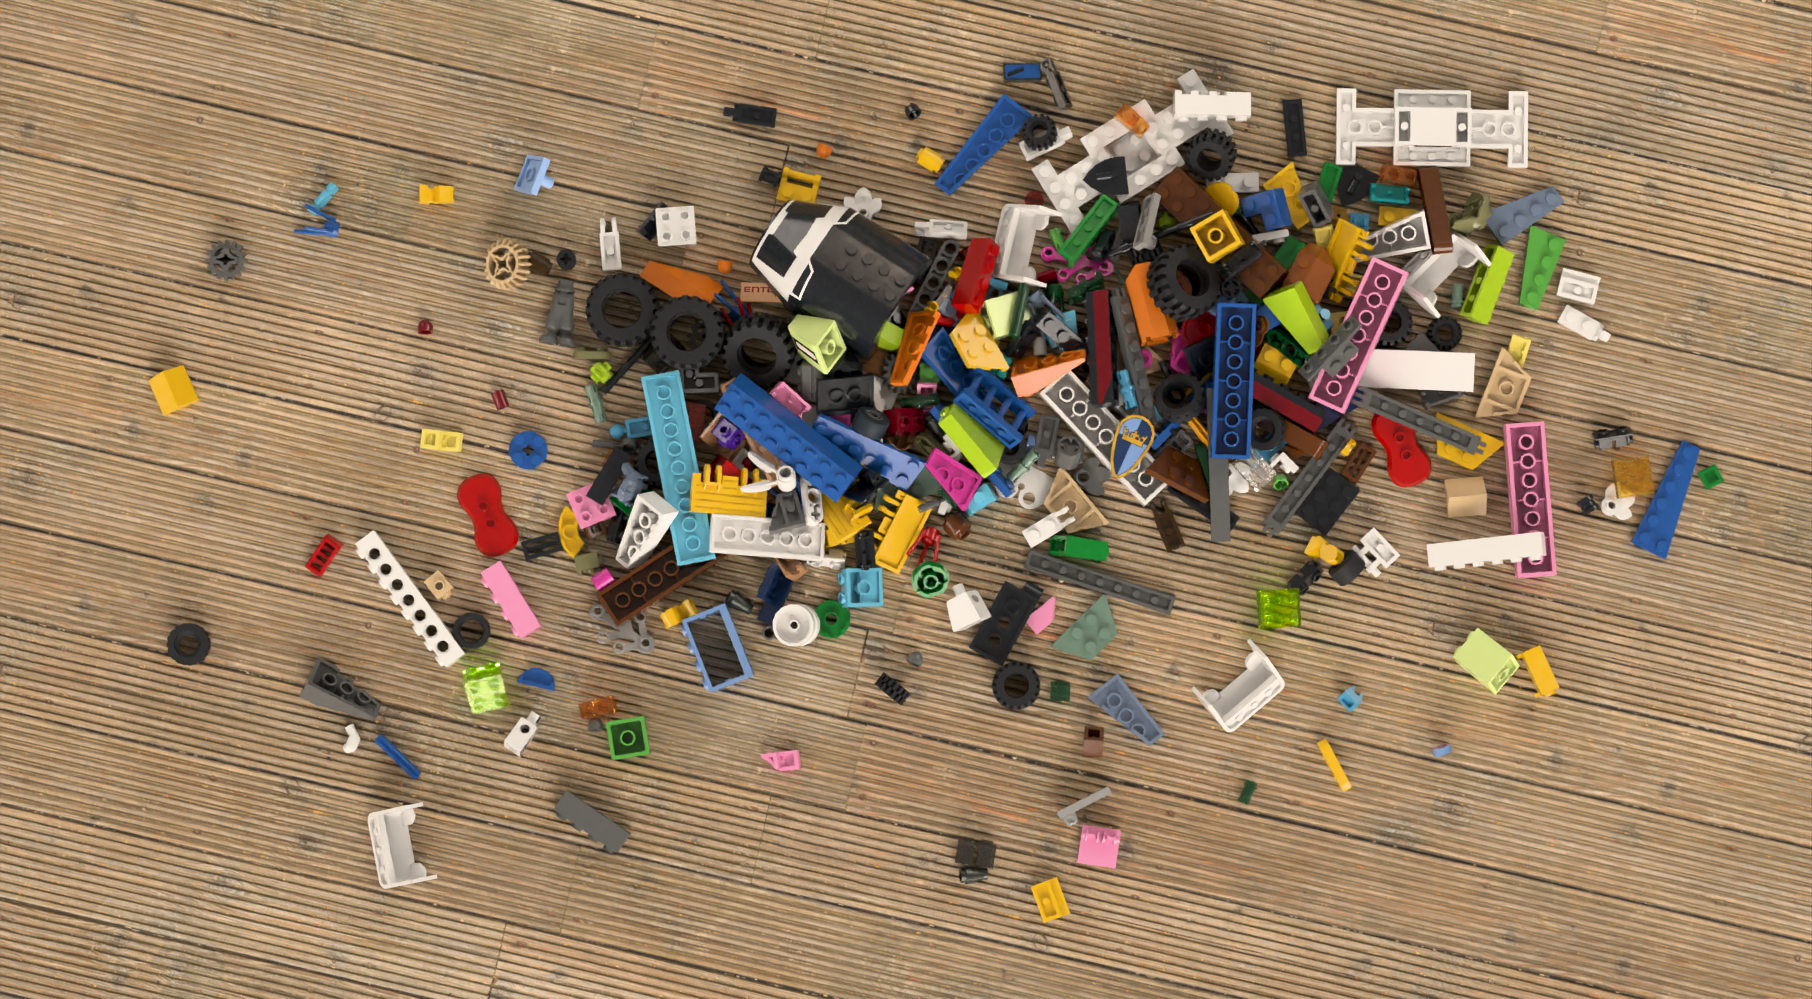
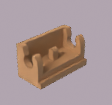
[774,558,809,582]

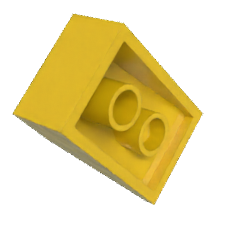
[1253,343,1297,409]

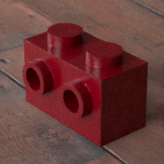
[883,408,925,437]

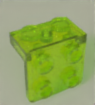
[1256,588,1301,629]
[462,663,509,714]

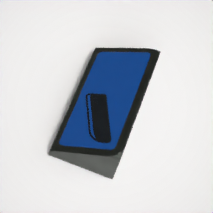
[1003,63,1042,83]

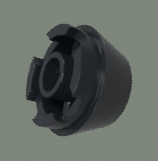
[825,351,863,377]

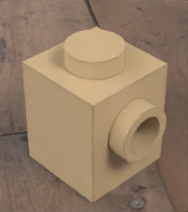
[424,570,455,601]

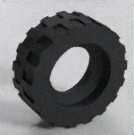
[1251,408,1287,451]
[166,623,211,666]

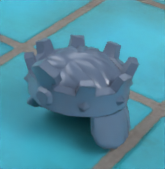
[610,463,649,507]

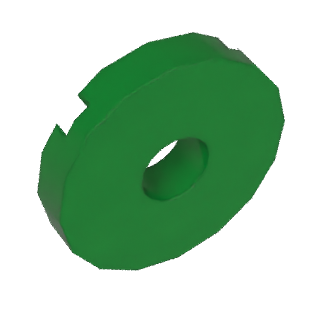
[814,600,850,638]

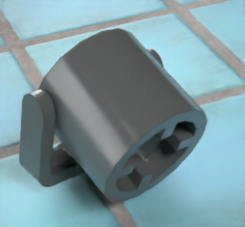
[1052,436,1085,470]

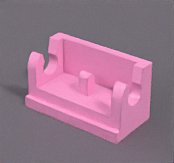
[769,381,811,419]

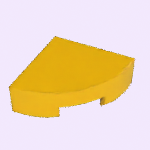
[1340,438,1357,457]

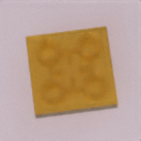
[1611,456,1655,499]

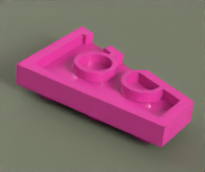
[925,448,983,511]

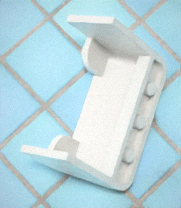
[991,204,1063,288]
[1402,228,1492,318]
[1191,639,1285,732]
[368,802,437,889]

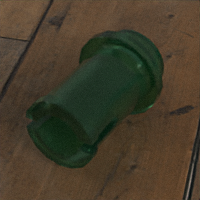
[937,486,957,508]
[1237,779,1258,805]

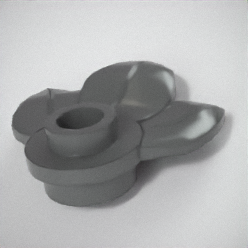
[1073,457,1112,495]

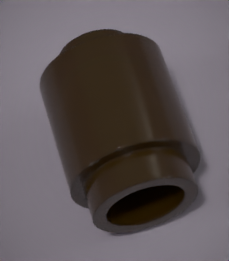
[527,250,553,277]

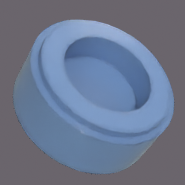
[1432,744,1452,757]

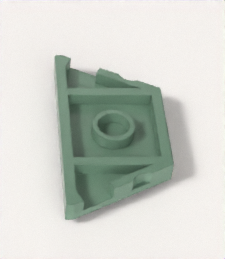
[874,466,945,512]
[1051,594,1118,661]

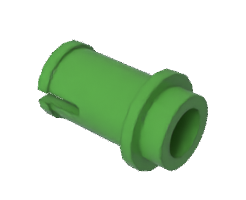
[1048,227,1065,252]

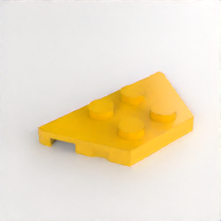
[949,314,1009,372]
[1435,412,1504,471]

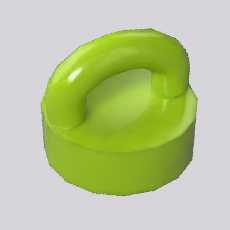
[1158,210,1178,229]

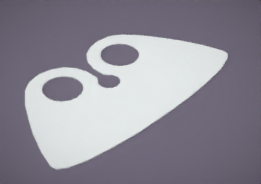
[995,462,1054,509]

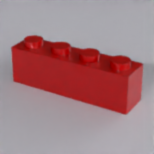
[951,238,1000,314]

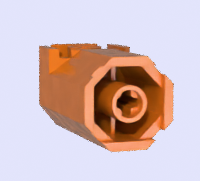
[1123,261,1179,346]

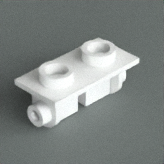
[807,548,846,569]

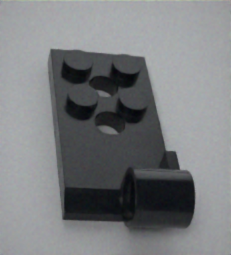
[969,580,1044,666]

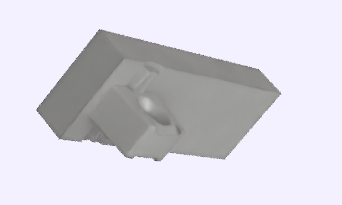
[1132,192,1161,251]
[1056,786,1112,827]

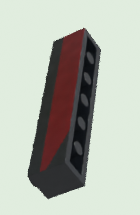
[1084,289,1119,408]
[1253,367,1327,433]

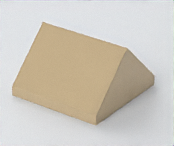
[1444,476,1487,518]

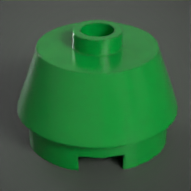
[911,560,949,598]

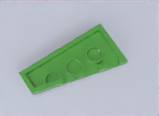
[1519,226,1566,311]

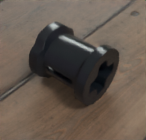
[758,165,782,188]

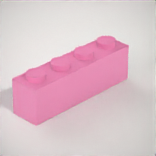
[480,561,542,639]

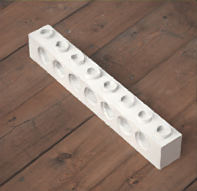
[355,530,466,668]

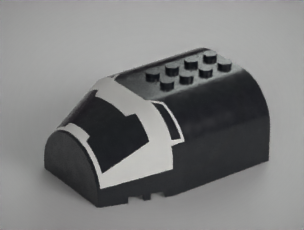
[749,200,932,361]

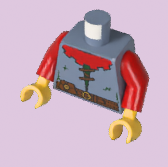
[924,267,966,327]

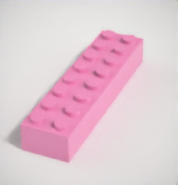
[1308,257,1409,414]
[1503,421,1557,579]

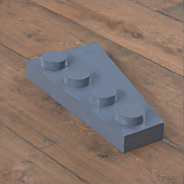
[1486,186,1564,246]
[1087,674,1165,746]

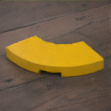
[558,506,586,559]

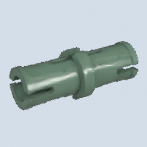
[585,384,608,424]
[1006,448,1041,483]

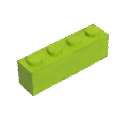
[1459,244,1515,325]

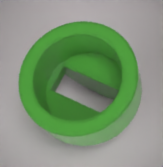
[1273,474,1289,490]

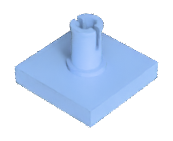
[513,154,554,196]

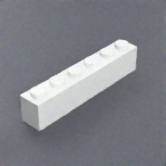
[1427,532,1547,571]

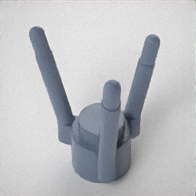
[1026,289,1066,339]

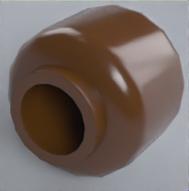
[943,512,971,540]

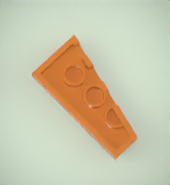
[890,310,941,386]

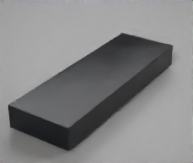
[1282,99,1307,158]
[586,446,632,506]

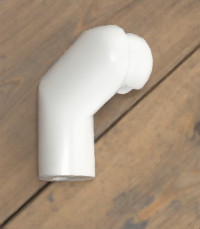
[343,724,360,753]

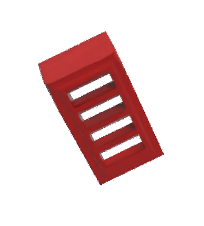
[305,534,344,577]

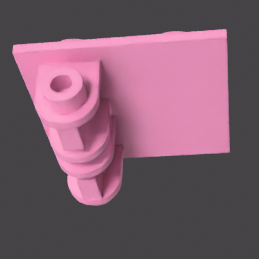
[566,483,616,529]
[1077,825,1121,868]

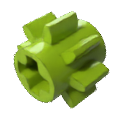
[590,360,613,384]

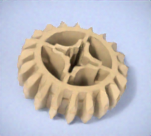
[483,238,532,290]

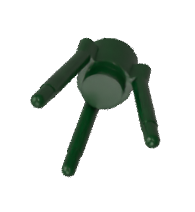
[1036,284,1064,316]

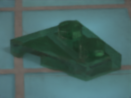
[1066,270,1105,305]

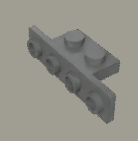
[1298,315,1362,382]

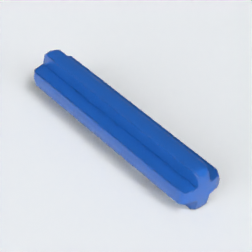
[375,734,421,779]

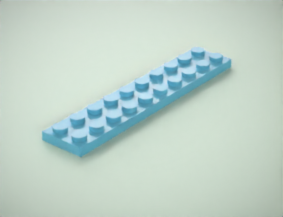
[641,370,716,566]

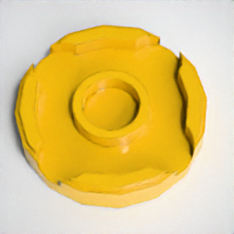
[1205,182,1239,216]

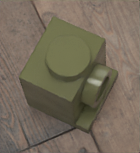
[574,552,604,576]

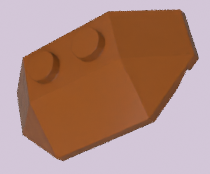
[1282,242,1336,306]

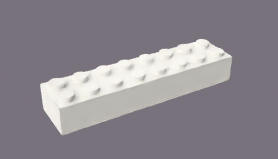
[1039,370,1168,507]

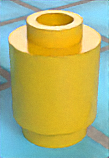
[915,146,945,173]

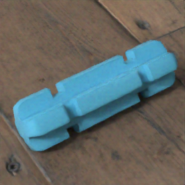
[308,182,339,216]

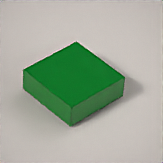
[1697,464,1724,490]

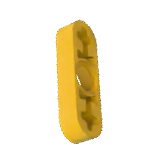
[1317,739,1352,792]

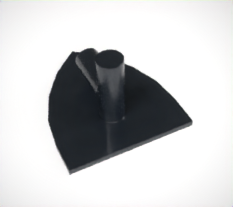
[1083,156,1129,195]
[1337,163,1380,206]

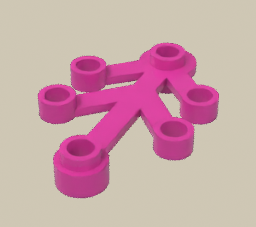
[1040,234,1114,286]

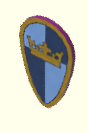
[1111,414,1155,478]

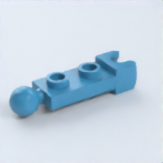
[610,416,652,439]

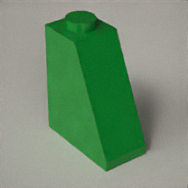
[1048,536,1109,561]

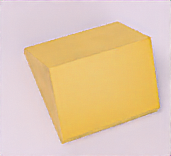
[149,365,199,416]

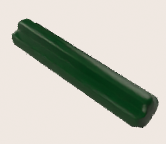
[1009,283,1030,338]

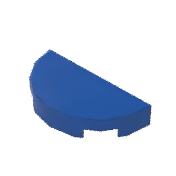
[517,668,555,691]

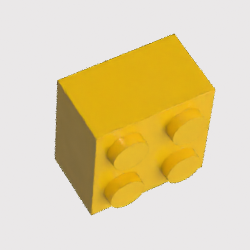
[1190,209,1245,264]

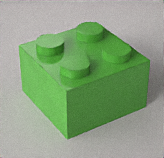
[606,716,651,760]

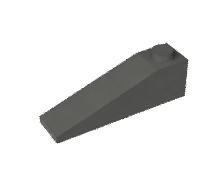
[299,657,381,720]

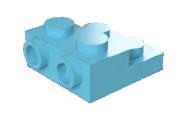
[837,568,883,608]

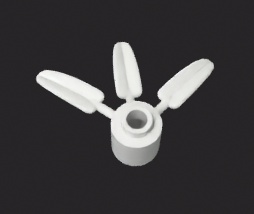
[740,452,797,493]

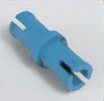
[1116,370,1139,410]

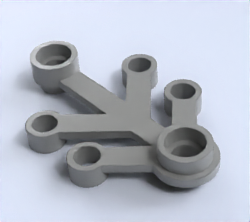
[589,604,655,654]

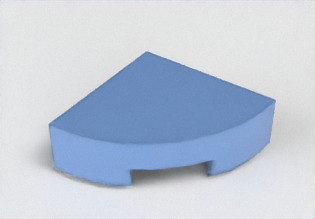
[1026,433,1036,454]

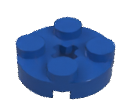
[509,431,548,470]

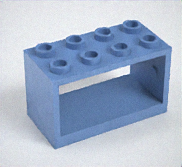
[680,603,755,693]

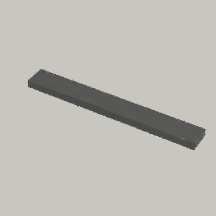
[1206,388,1231,542]
[1024,549,1176,616]

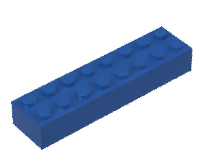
[1210,302,1257,459]
[714,373,863,502]

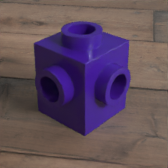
[711,417,745,451]

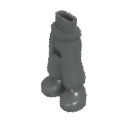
[539,280,575,347]

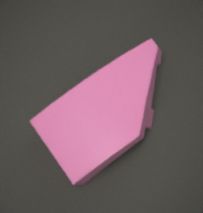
[1027,596,1056,634]
[761,750,801,771]

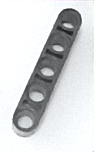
[907,240,959,318]

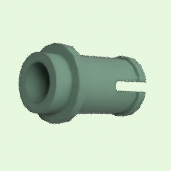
[1449,284,1464,309]

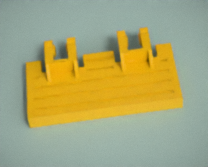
[1327,218,1374,303]
[689,464,767,518]
[799,482,873,544]
[867,489,932,574]

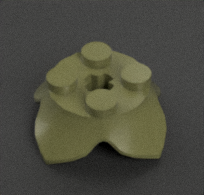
[1448,191,1493,237]

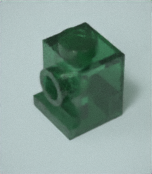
[1050,681,1070,701]

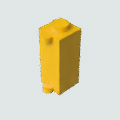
[1516,645,1559,698]

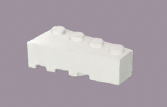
[615,491,679,569]

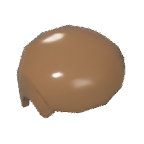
[882,433,910,452]

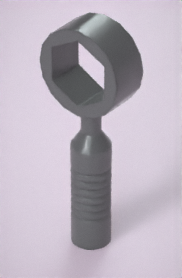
[592,438,639,455]
[917,490,956,513]

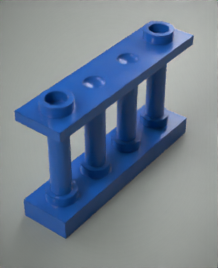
[953,368,1037,449]

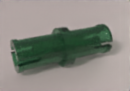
[900,393,940,409]

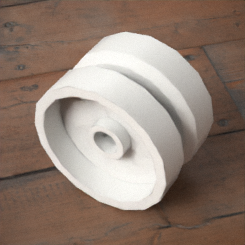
[773,604,820,646]

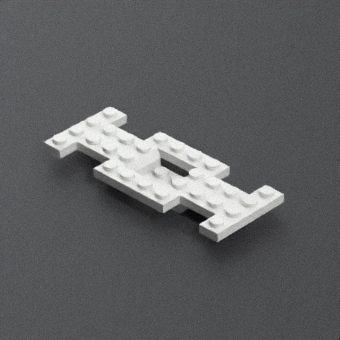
[1031,69,1234,234]
[1336,88,1528,168]

